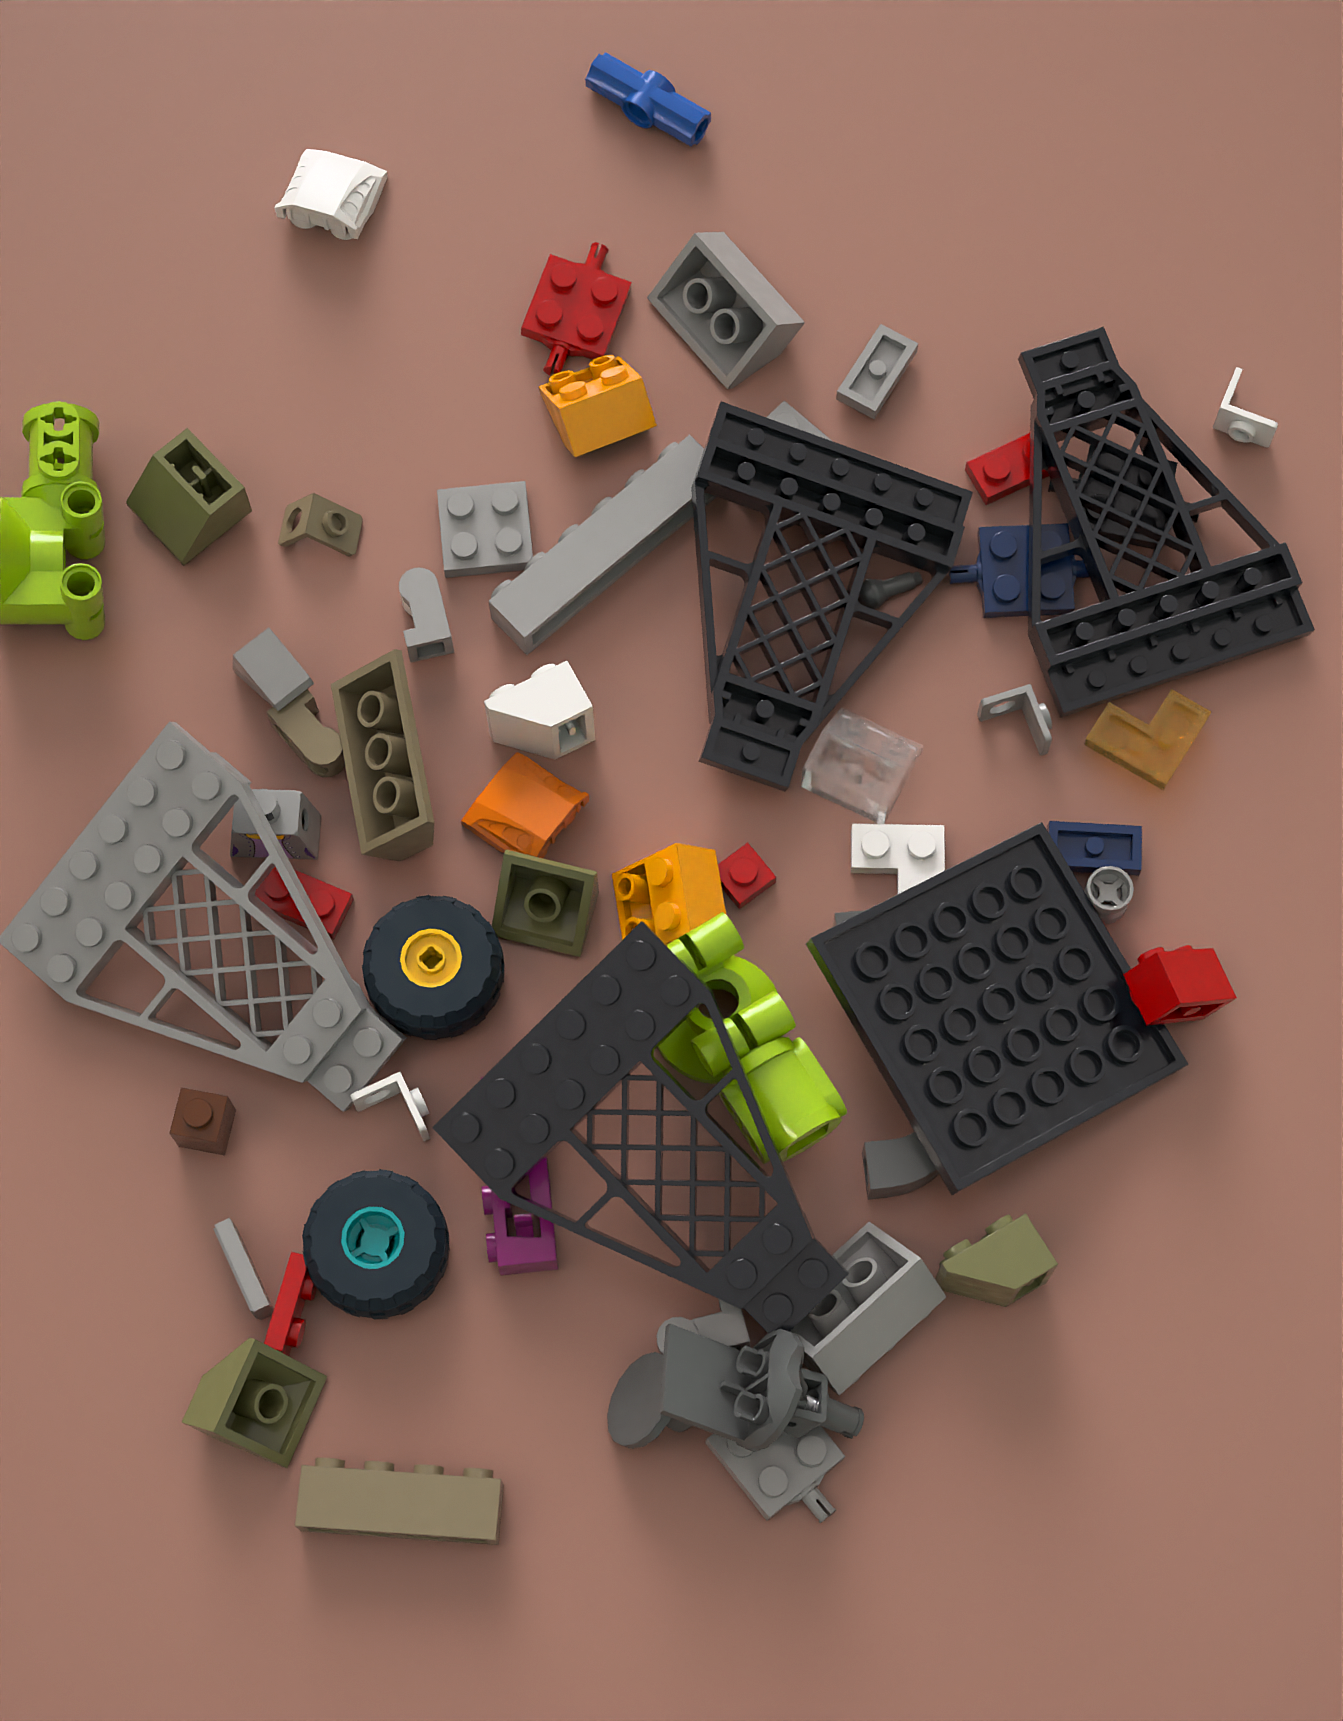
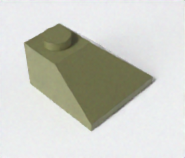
[182,1338,327,1468]

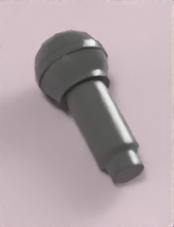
[858,571,922,609]

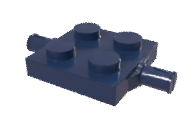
[949,523,1090,618]

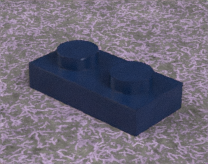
[1047,821,1142,876]

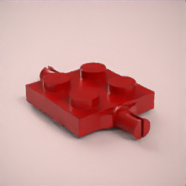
[521,242,632,375]

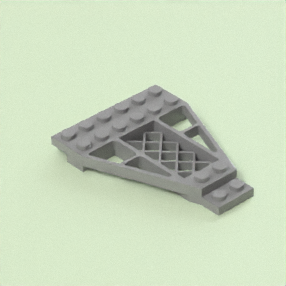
[0,722,407,1112]

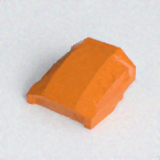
[461,752,589,858]

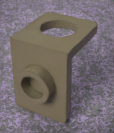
[278,493,363,556]

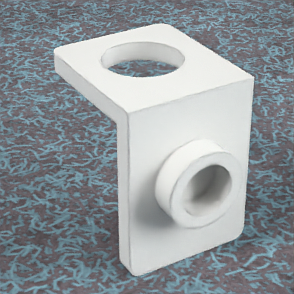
[1213,367,1278,448]
[350,1072,430,1141]

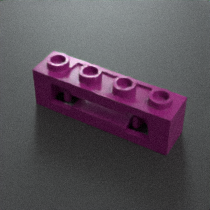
[481,1077,558,1276]

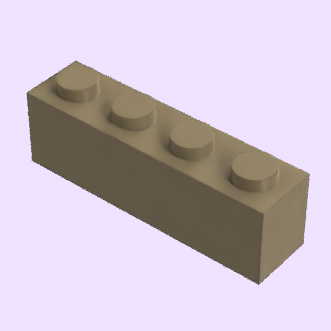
[295,1458,504,1545]

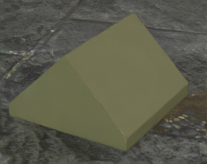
[492,850,599,957]

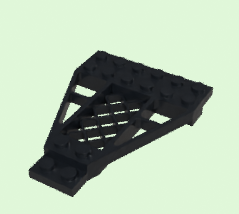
[1018,326,1315,718]
[691,401,973,792]
[432,921,849,1333]

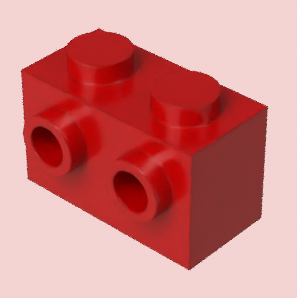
[1123,945,1237,1025]

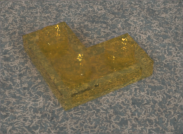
[1084,689,1211,791]

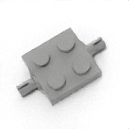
[705,1426,845,1523]

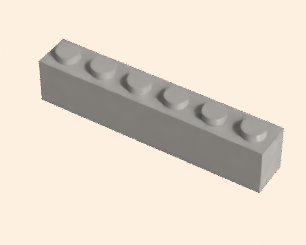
[489,435,716,655]

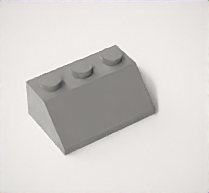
[647,232,805,389]
[790,1222,946,1396]

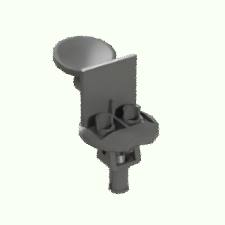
[607,1323,864,1452]

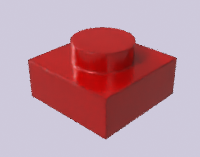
[718,842,776,910]

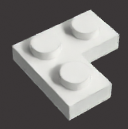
[851,824,945,894]

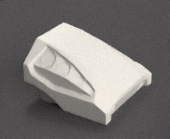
[274,149,388,240]

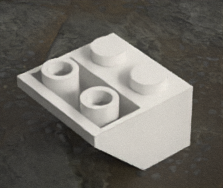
[484,661,595,760]

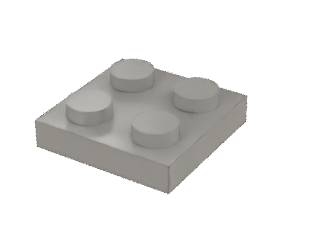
[437,481,533,578]

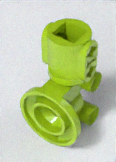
[0,401,105,640]
[657,912,847,1164]

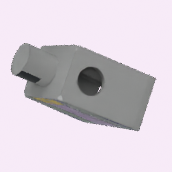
[230,789,321,860]

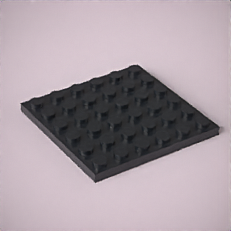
[806,822,1188,1195]

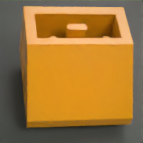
[538,355,657,457]
[612,843,726,945]

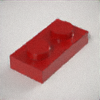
[965,433,1049,505]
[255,867,354,940]
[264,1252,317,1356]

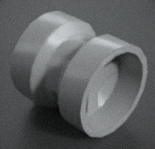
[1084,866,1134,925]

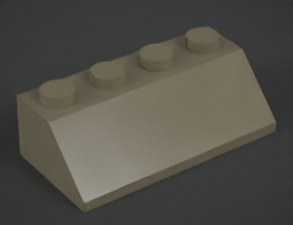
[331,649,434,861]

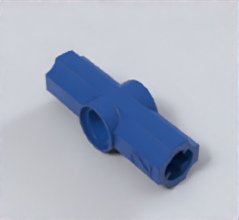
[585,52,711,147]

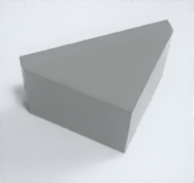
[233,627,314,711]

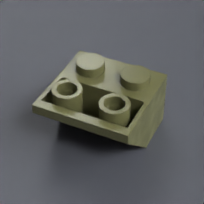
[126,428,252,566]
[935,1214,1058,1307]

